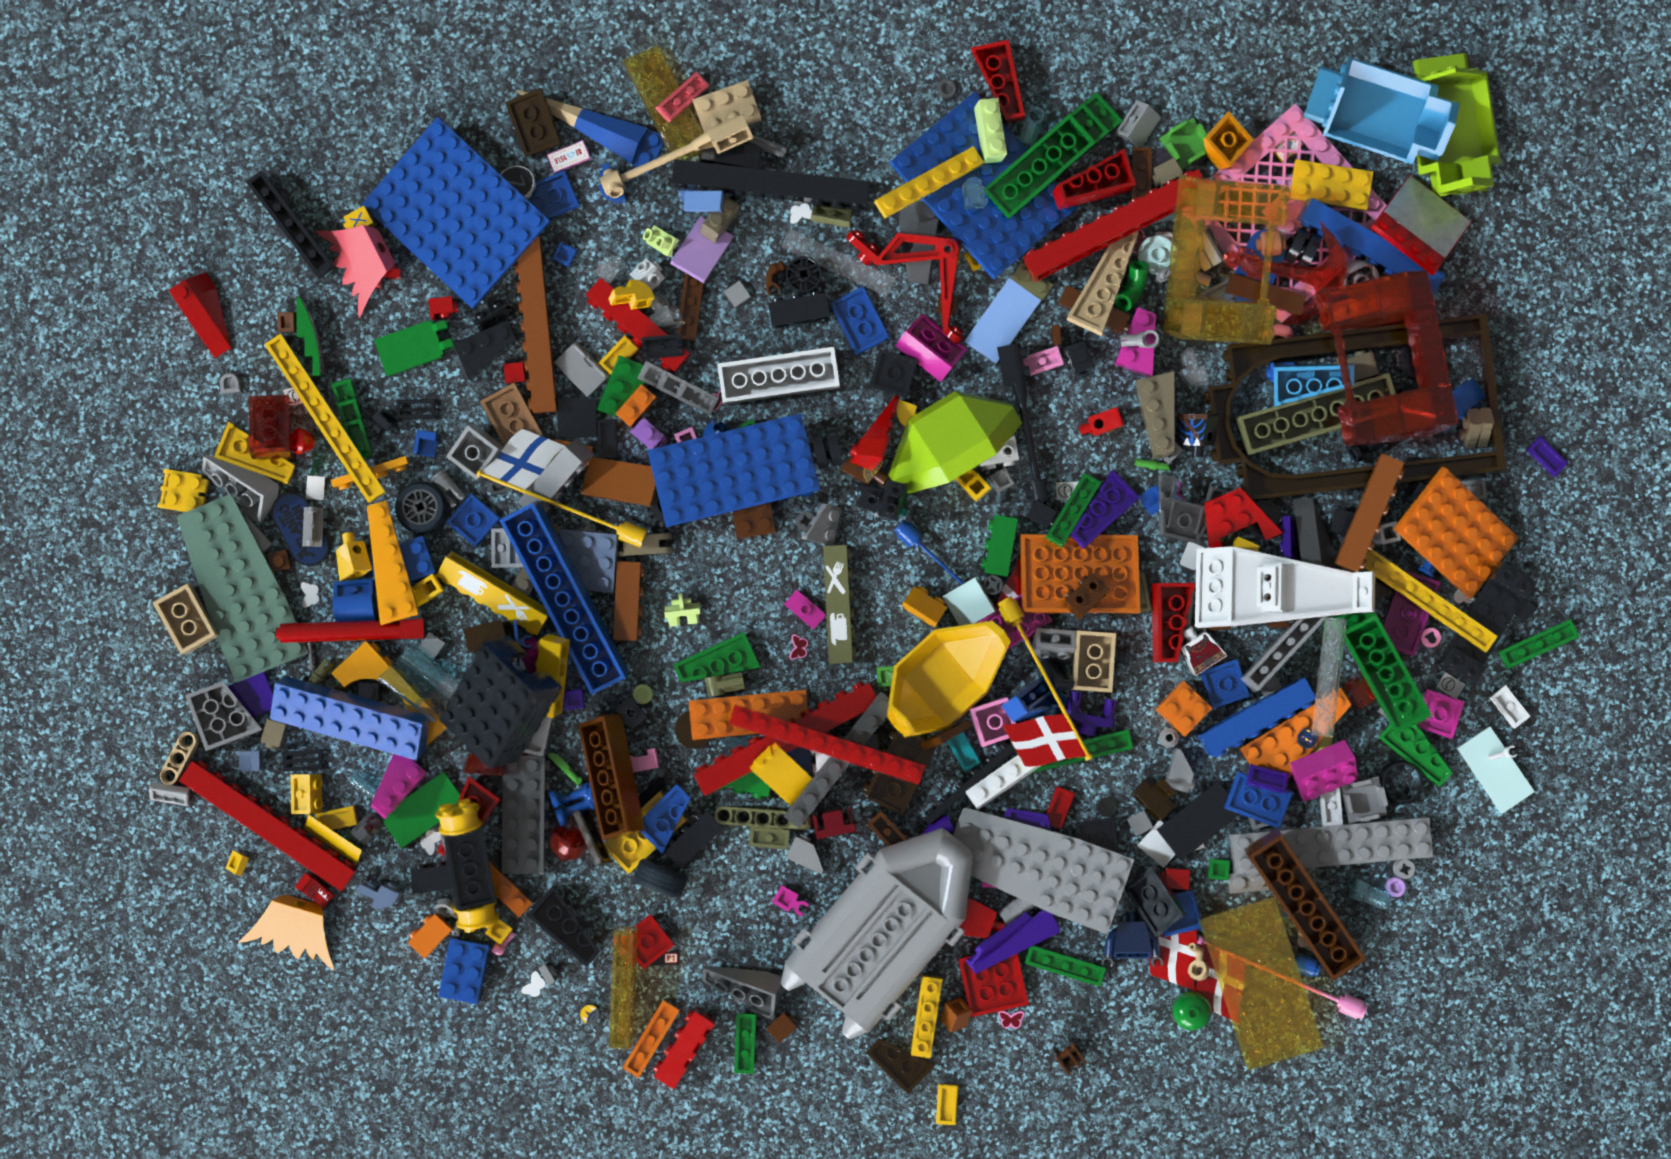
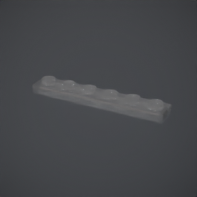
[1311,618,1347,738]

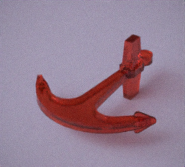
[1224,222,1346,325]

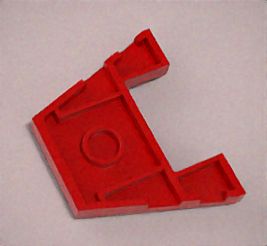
[1204,486,1282,548]

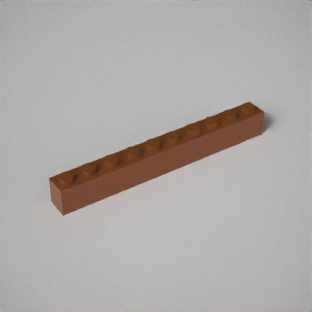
[515,234,557,414]

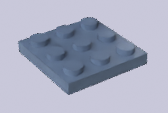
[559,528,619,593]

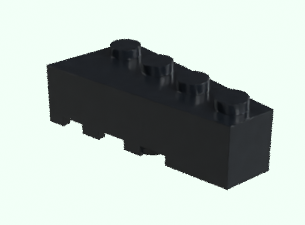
[527,885,600,967]

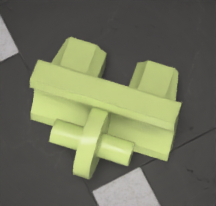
[643,225,679,257]
[664,593,700,627]

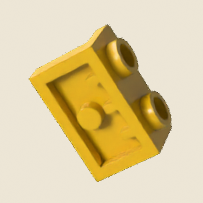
[291,774,323,814]

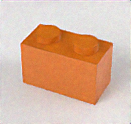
[616,384,657,428]
[408,913,454,959]

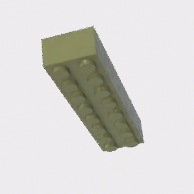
[1235,373,1401,457]

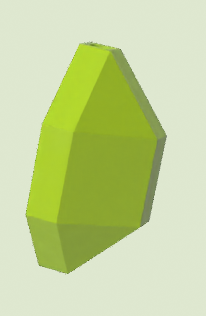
[888,391,1022,494]

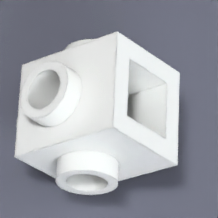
[629,258,665,290]

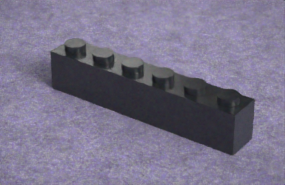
[246,170,336,278]

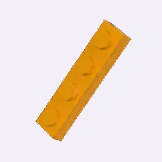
[331,456,411,490]

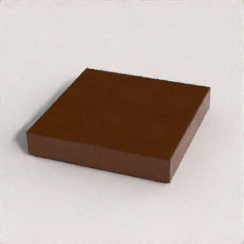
[921,720,972,750]

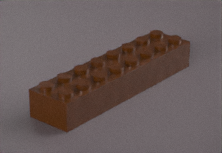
[1244,827,1366,980]

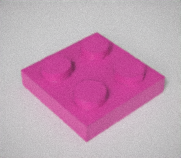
[1418,689,1465,739]

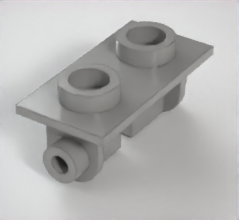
[302,507,324,547]

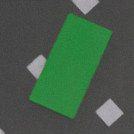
[381,771,461,849]

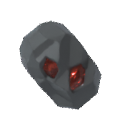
[351,812,383,845]

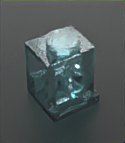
[962,177,988,209]

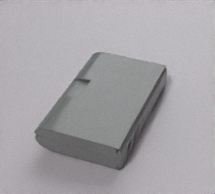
[554,342,610,398]

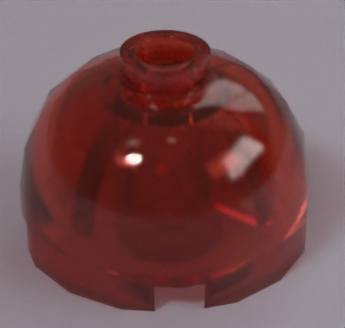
[464,752,504,776]
[550,825,588,861]

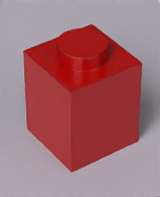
[1160,867,1190,890]

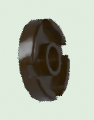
[675,711,712,749]

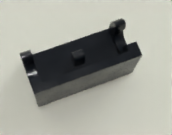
[641,334,683,360]

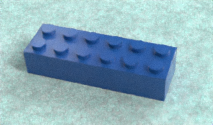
[1196,678,1317,757]

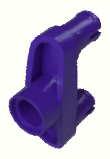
[1065,691,1118,736]

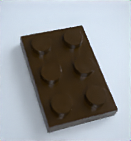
[505,88,562,158]

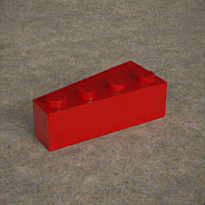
[1152,583,1196,663]

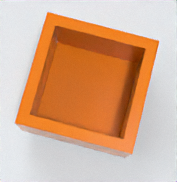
[1154,681,1212,736]

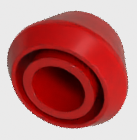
[291,428,315,455]

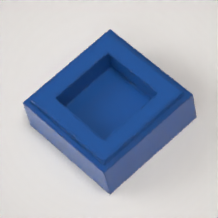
[552,242,578,268]

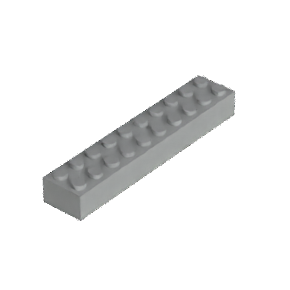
[1229,816,1433,874]

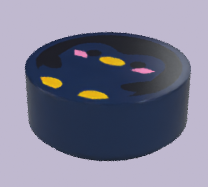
[1297,728,1318,748]

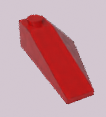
[169,272,232,359]

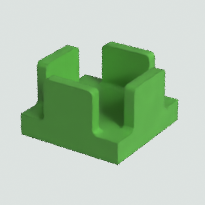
[1159,118,1207,170]

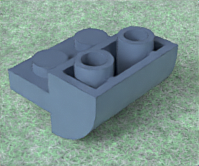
[357,880,405,909]

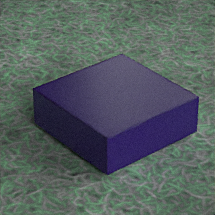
[564,688,585,710]

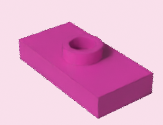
[784,590,826,630]

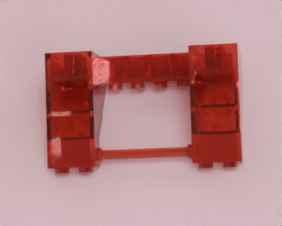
[1315,270,1459,446]

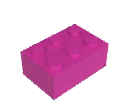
[1290,740,1358,802]

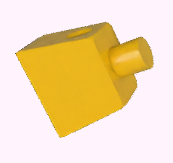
[336,532,372,581]

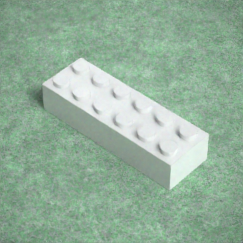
[717,347,840,405]

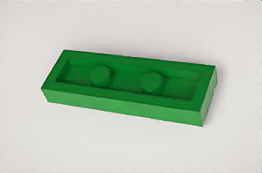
[734,1013,756,1074]

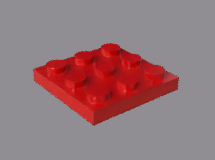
[958,953,1029,1017]

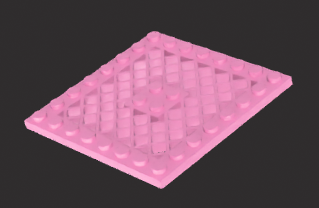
[1180,103,1386,323]

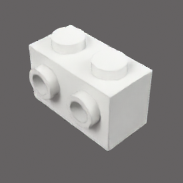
[979,436,1019,470]

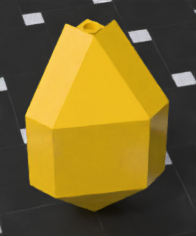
[887,621,1010,737]

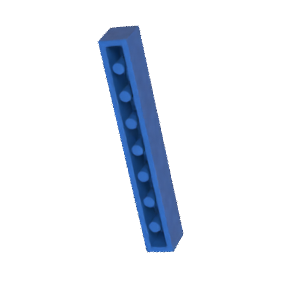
[1297,198,1446,296]

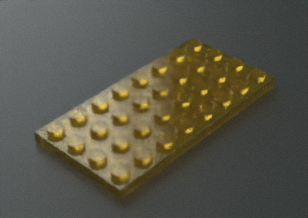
[1199,896,1324,1070]

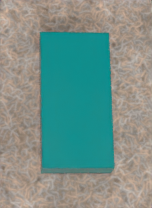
[947,732,982,772]

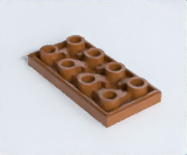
[581,457,657,507]

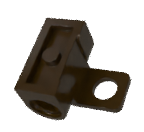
[1130,776,1177,822]

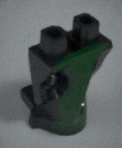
[856,480,908,521]

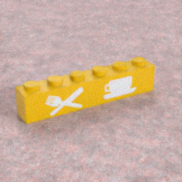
[436,552,550,635]

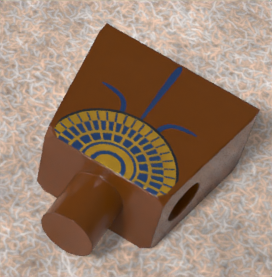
[840,455,889,485]

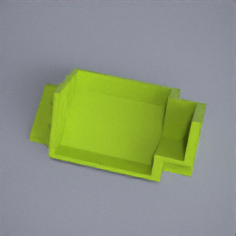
[1413,53,1501,198]

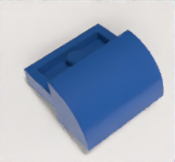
[332,579,376,622]

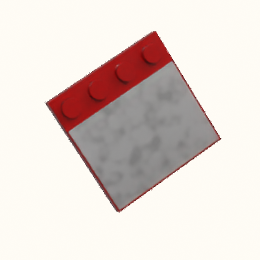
[1370,175,1472,276]

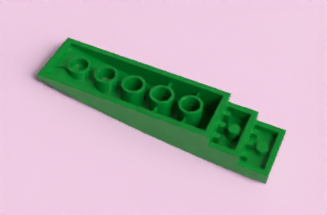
[983,92,1123,219]
[1330,612,1433,734]

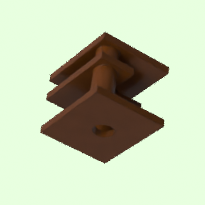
[1052,1040,1087,1076]

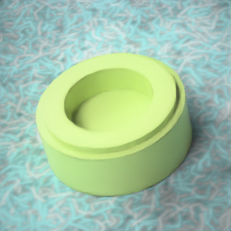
[633,684,653,704]

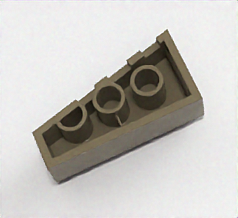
[1134,371,1175,460]

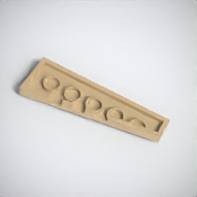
[1067,232,1139,336]

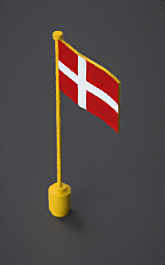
[998,596,1093,767]

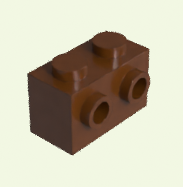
[1063,573,1110,620]

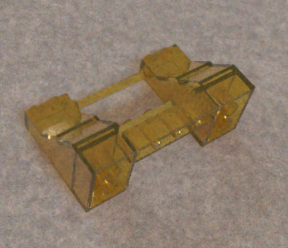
[1162,174,1291,345]

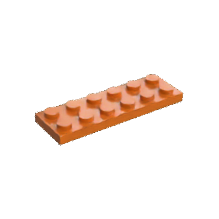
[688,690,808,740]

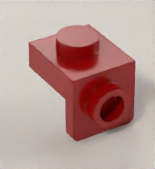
[376,265,403,290]

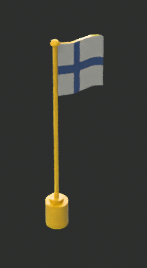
[477,429,647,548]

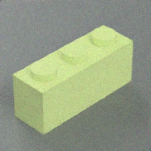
[974,98,1007,164]

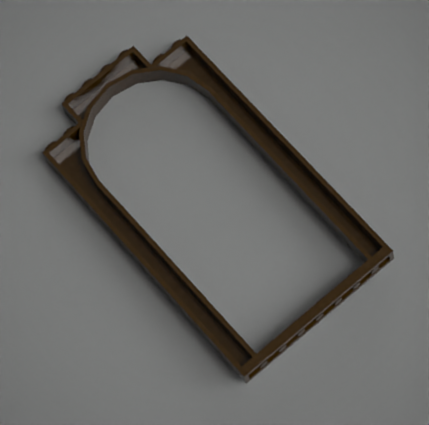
[1204,314,1507,500]

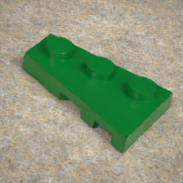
[597,355,645,417]

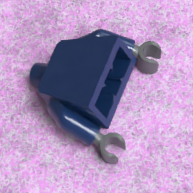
[1101,912,1163,968]

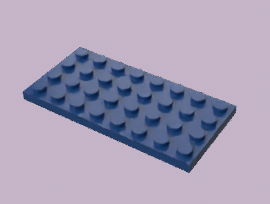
[647,413,820,527]

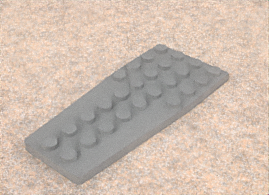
[953,808,1134,934]

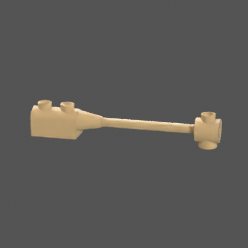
[599,112,753,198]

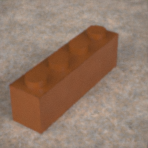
[613,561,645,641]

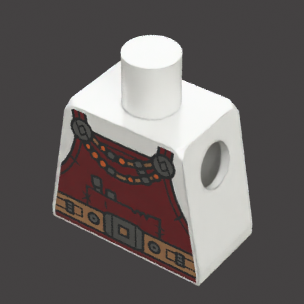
[1181,626,1227,676]

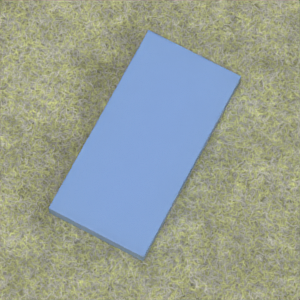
[964,278,1041,364]

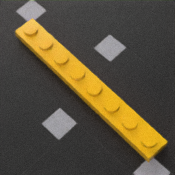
[1364,549,1498,653]

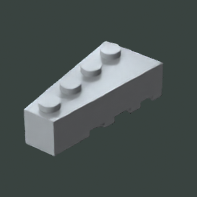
[518,439,595,513]

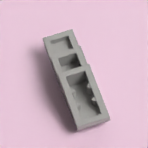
[637,361,719,415]

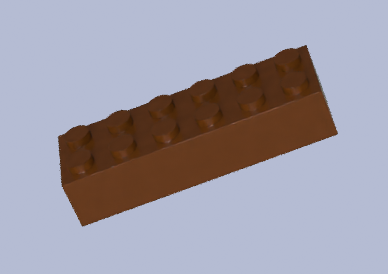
[578,714,645,840]

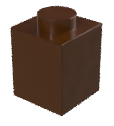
[766,1011,797,1043]

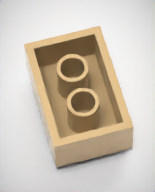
[692,80,761,132]
[153,584,219,655]
[1071,630,1116,692]

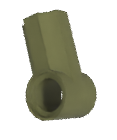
[704,672,745,697]

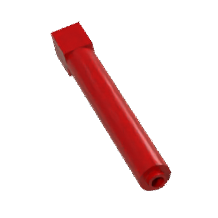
[276,619,424,643]

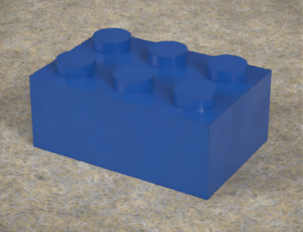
[368,536,438,583]
[438,936,492,1004]

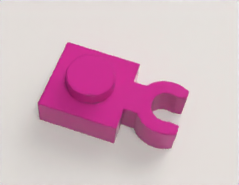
[772,885,809,916]

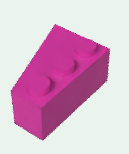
[1114,307,1156,377]
[371,754,426,820]

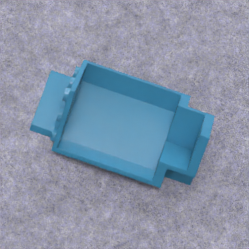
[1303,57,1460,165]

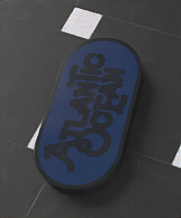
[271,493,330,566]

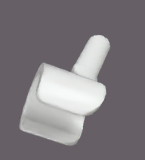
[1488,746,1518,760]

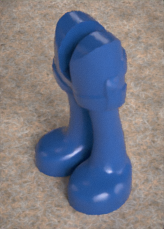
[549,782,595,826]

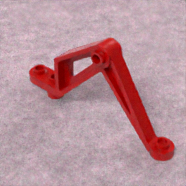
[846,230,964,344]

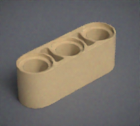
[160,732,200,785]

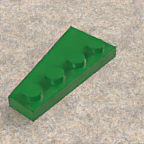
[673,632,761,683]
[1378,723,1453,787]

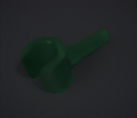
[309,452,324,476]

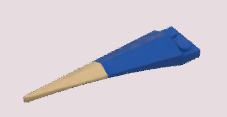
[517,90,667,173]

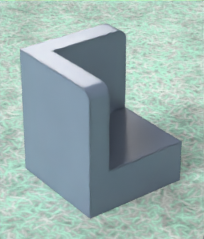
[236,750,264,771]

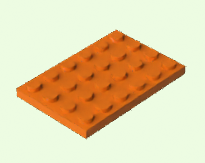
[1393,467,1519,599]
[1020,534,1140,613]

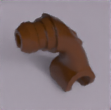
[765,261,786,296]

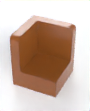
[940,997,972,1033]

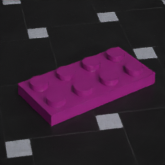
[1382,569,1441,656]

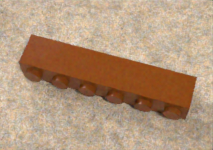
[1334,453,1405,573]

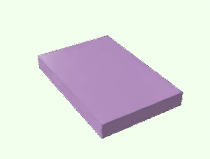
[670,216,734,283]

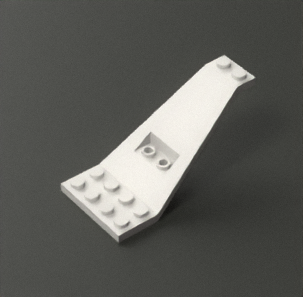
[1195,547,1375,628]

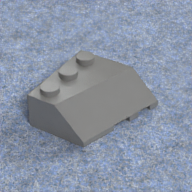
[185,681,263,751]

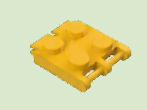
[157,469,209,512]

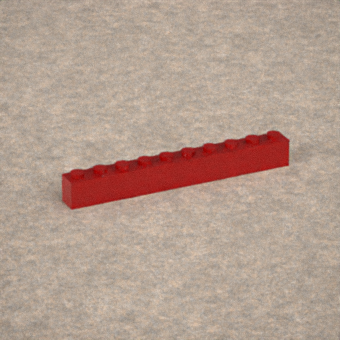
[1024,169,1210,283]
[693,681,876,796]
[729,704,925,785]
[179,760,358,891]

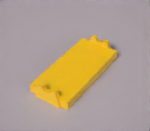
[750,743,813,806]

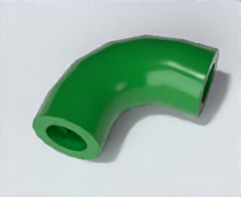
[1114,260,1149,312]

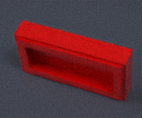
[1046,786,1075,830]

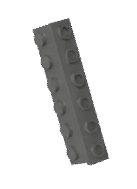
[502,755,550,875]

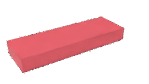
[656,72,710,123]

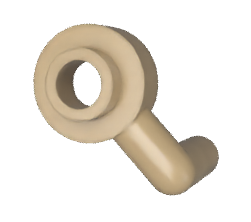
[1188,943,1210,981]

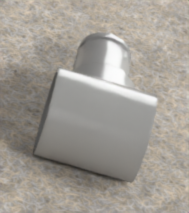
[1121,330,1161,349]

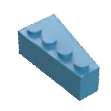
[1274,363,1354,407]

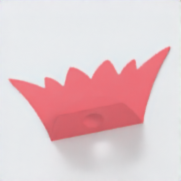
[316,225,395,318]

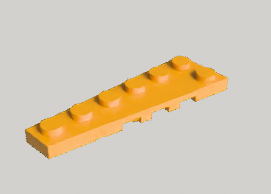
[367,500,419,625]

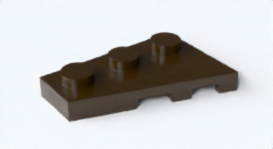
[865,1038,935,1094]

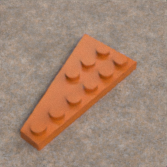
[1240,687,1352,779]

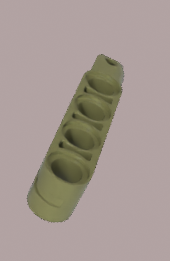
[715,806,813,830]

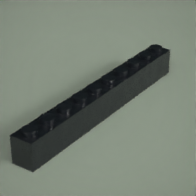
[671,159,869,211]

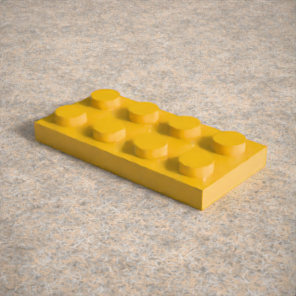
[1289,159,1373,211]
[604,792,686,874]

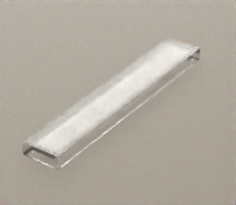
[781,229,895,297]

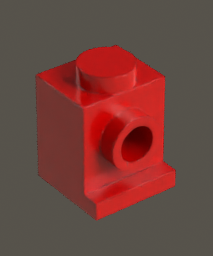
[428,296,459,321]

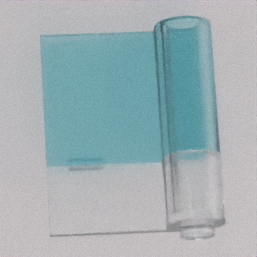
[378,643,460,723]

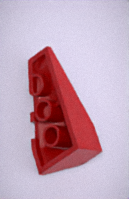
[850,395,900,471]

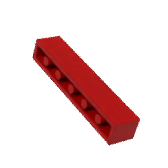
[586,278,691,373]

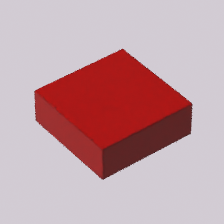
[503,362,526,384]

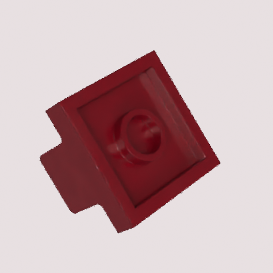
[812,807,856,839]

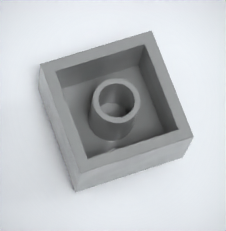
[446,424,505,480]

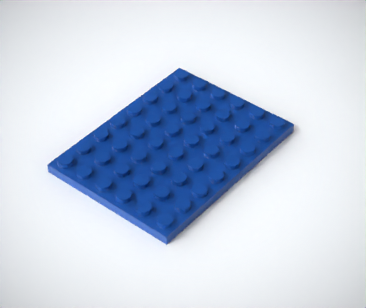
[889,92,1079,280]
[361,117,551,309]

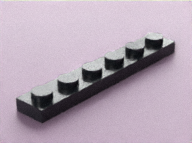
[925,740,1016,824]

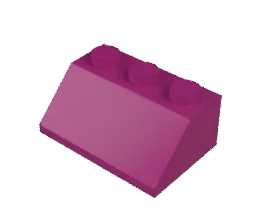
[895,313,968,382]

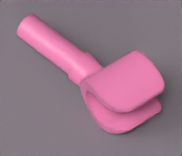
[492,932,515,956]

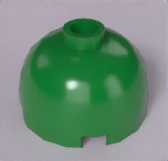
[1172,991,1212,1031]

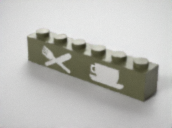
[823,545,856,664]

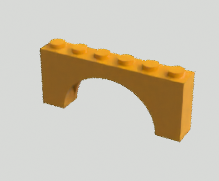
[331,641,448,748]

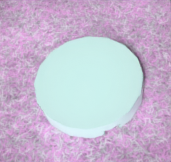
[1138,235,1177,274]

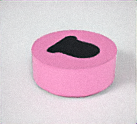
[1420,628,1441,648]

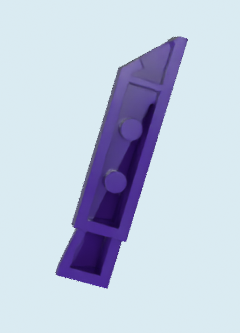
[966,910,1060,973]

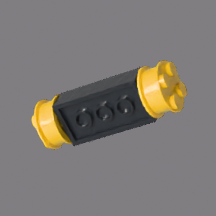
[435,799,499,932]

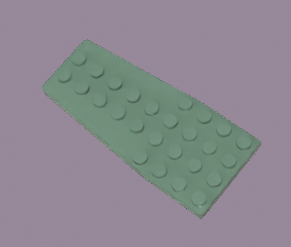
[177,495,309,683]

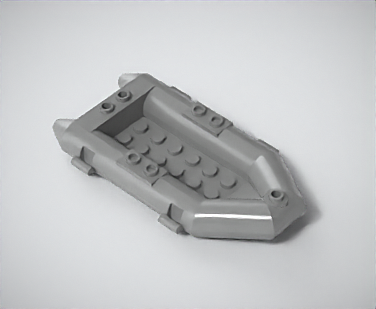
[781,828,973,1040]

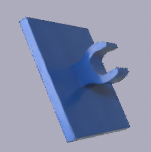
[513,619,532,667]

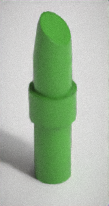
[1134,458,1171,471]

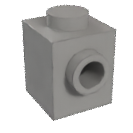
[1372,520,1401,545]

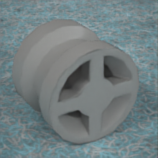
[1393,859,1415,879]

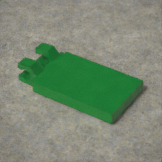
[374,320,455,377]

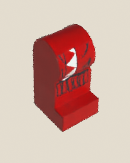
[295,872,335,908]

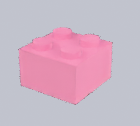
[969,697,1016,747]

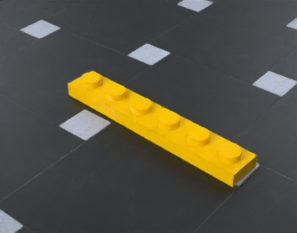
[874,146,984,218]

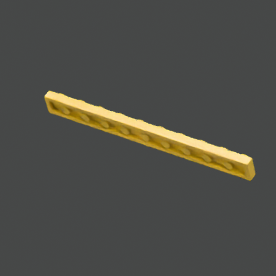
[264,333,386,504]

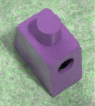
[629,417,670,450]

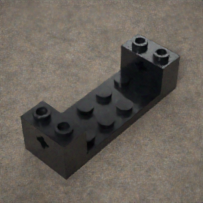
[1437,562,1537,684]

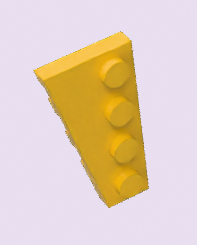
[214,422,296,485]

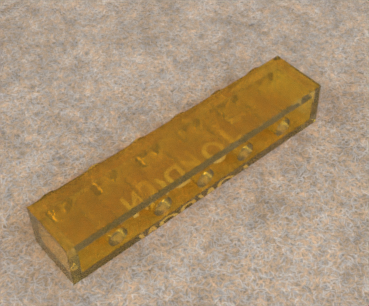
[609,926,638,1049]

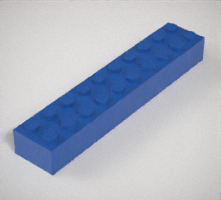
[499,500,630,695]

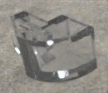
[650,292,685,328]
[1180,347,1209,387]

